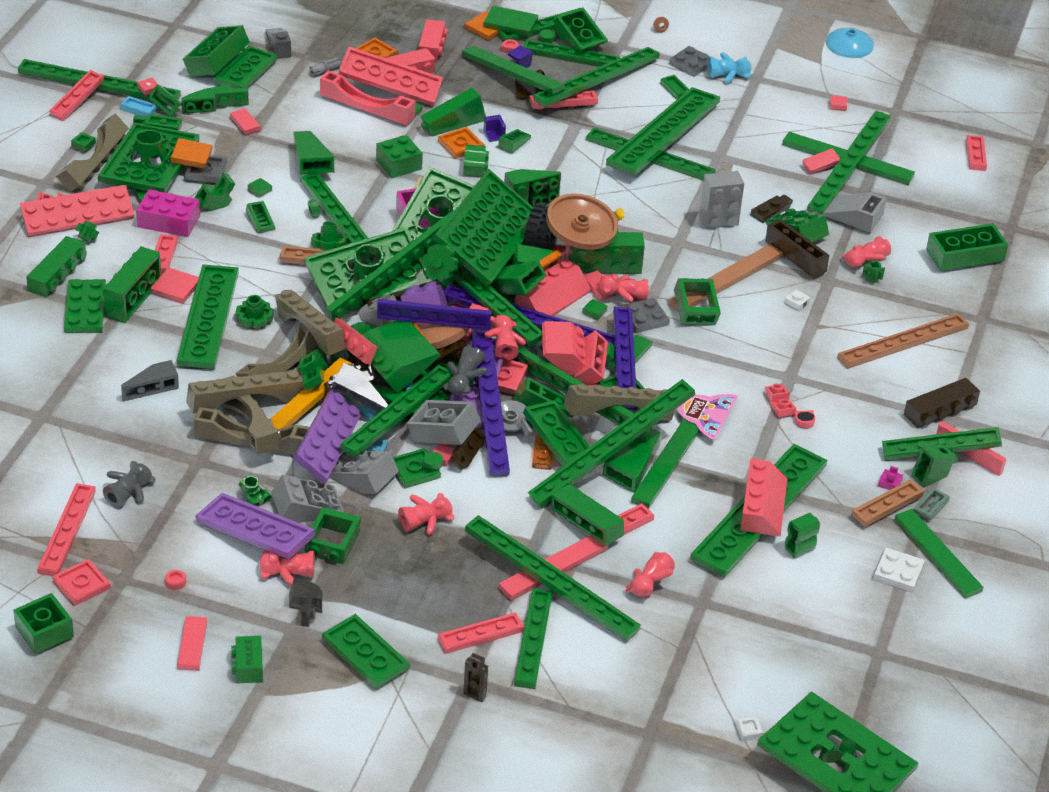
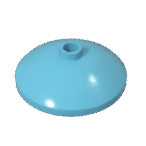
[826,28,874,58]

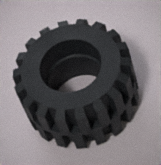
[525,203,557,250]

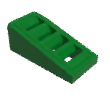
[498,129,531,153]
[246,201,275,233]

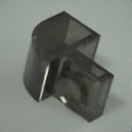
[289,579,323,627]

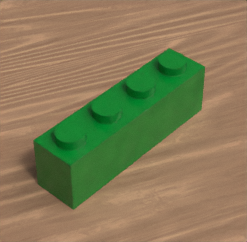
[26,236,87,297]
[551,484,624,546]

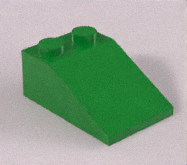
[553,7,608,51]

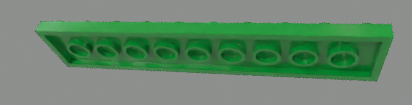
[606,87,720,175]
[690,444,827,577]

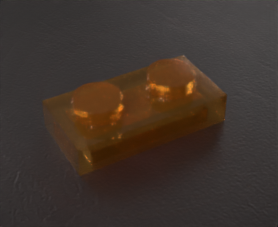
[532,436,553,470]

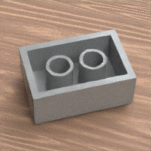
[699,171,745,229]
[406,400,481,445]

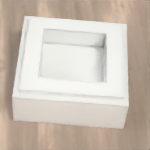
[735,716,763,741]

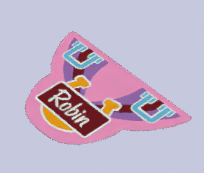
[678,394,738,440]

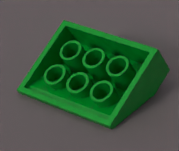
[363,321,441,393]

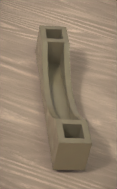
[56,113,129,192]
[275,289,346,355]
[235,323,318,395]
[186,370,304,413]
[220,375,281,455]
[563,384,676,421]
[194,407,309,455]

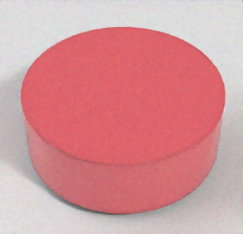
[165,570,186,590]

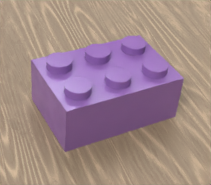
[401,280,447,306]

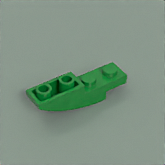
[181,85,249,114]
[299,347,327,390]

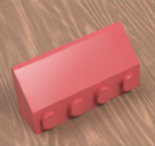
[515,258,591,316]
[740,458,787,537]

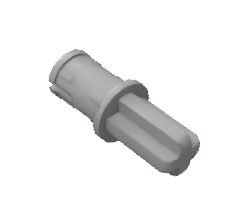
[309,58,341,77]

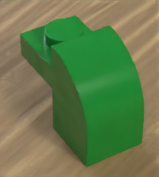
[195,173,235,210]

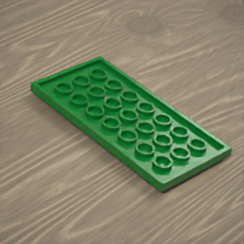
[432,169,534,287]

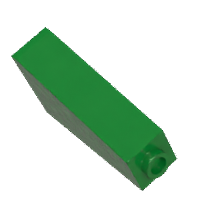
[421,87,486,137]
[293,131,335,175]
[490,260,546,295]
[602,427,661,493]

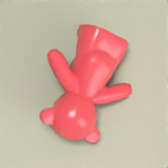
[842,236,891,268]
[599,274,649,303]
[484,315,526,360]
[398,493,454,535]
[259,550,315,586]
[625,552,675,597]

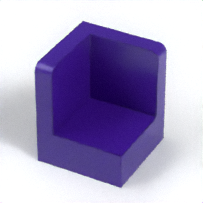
[508,45,532,68]
[483,115,506,142]

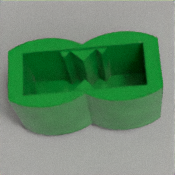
[463,144,489,177]
[785,513,820,558]

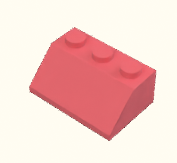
[542,321,586,376]

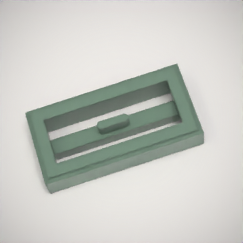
[913,488,950,522]

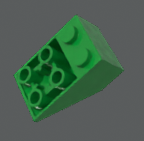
[504,169,561,207]
[765,209,829,242]

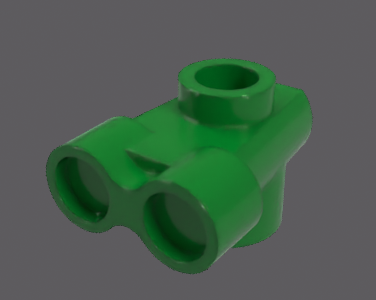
[238,475,272,507]

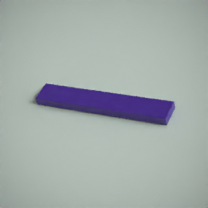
[377,299,491,330]

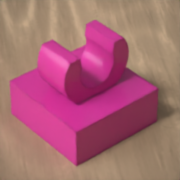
[878,466,903,490]

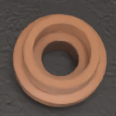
[653,17,669,32]

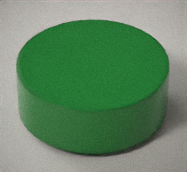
[539,29,555,43]
[307,199,320,217]
[423,452,443,470]

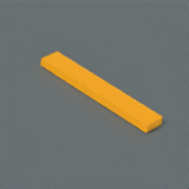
[270,358,354,429]

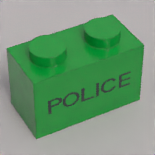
[231,635,263,683]

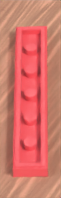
[37,483,96,576]
[499,536,608,601]

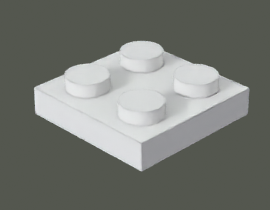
[873,548,925,592]

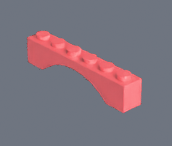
[320,70,416,126]

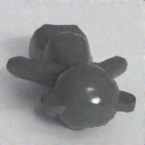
[443,346,487,396]
[102,461,156,508]

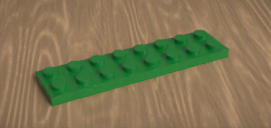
[177,264,239,369]

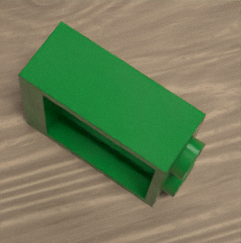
[674,278,721,325]
[305,507,361,564]

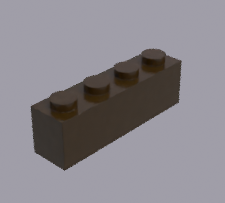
[765,219,830,278]
[904,378,980,429]

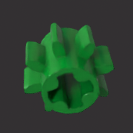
[76,220,99,242]
[862,261,885,283]

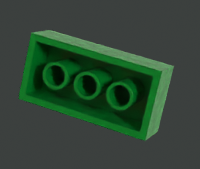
[183,25,250,77]
[926,223,1009,271]
[569,232,645,274]
[102,246,162,323]

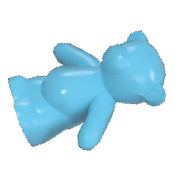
[707,52,751,84]

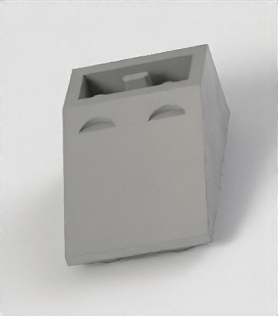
[823,192,887,232]
[329,450,399,494]
[271,475,344,523]

